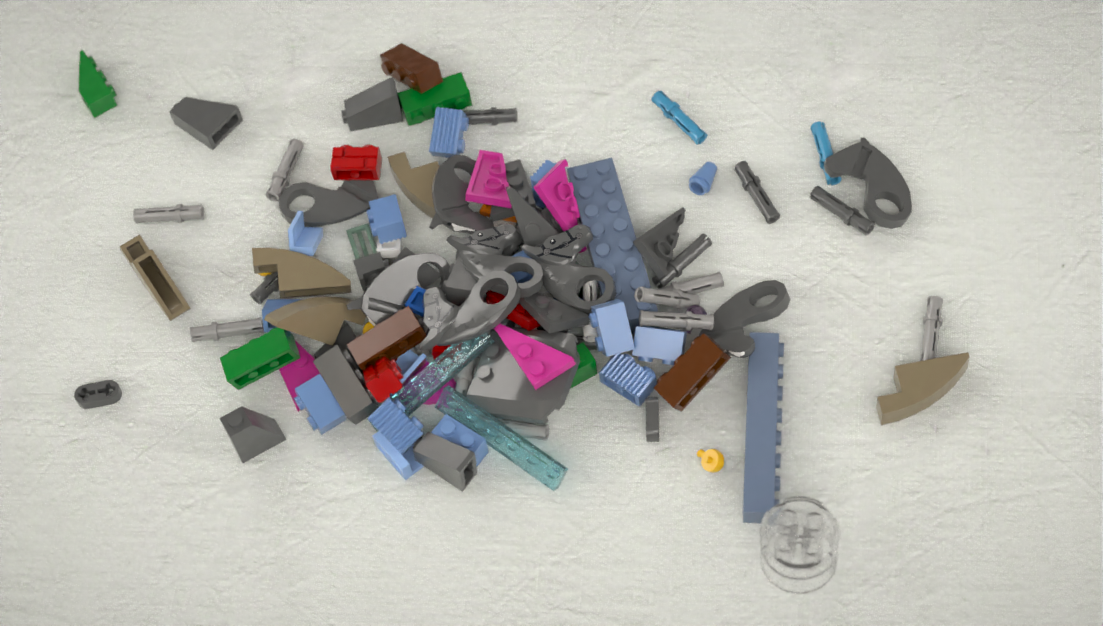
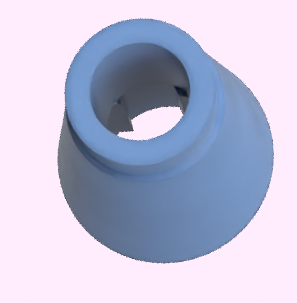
[689,162,717,196]

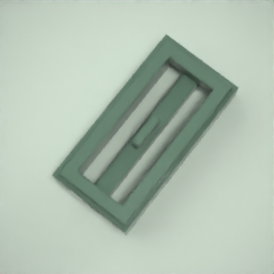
[346,223,377,259]

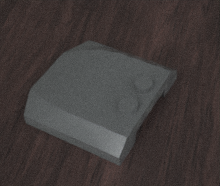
[466,326,580,425]

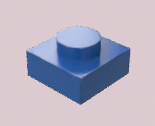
[405,286,426,317]

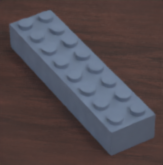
[567,158,658,334]

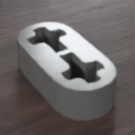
[74,380,122,409]
[646,397,659,442]

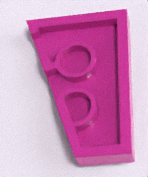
[465,150,512,209]
[279,340,325,412]

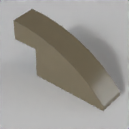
[387,151,440,218]
[119,234,191,321]
[252,248,351,299]
[264,296,366,346]
[876,352,970,425]

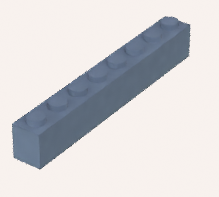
[743,332,784,524]

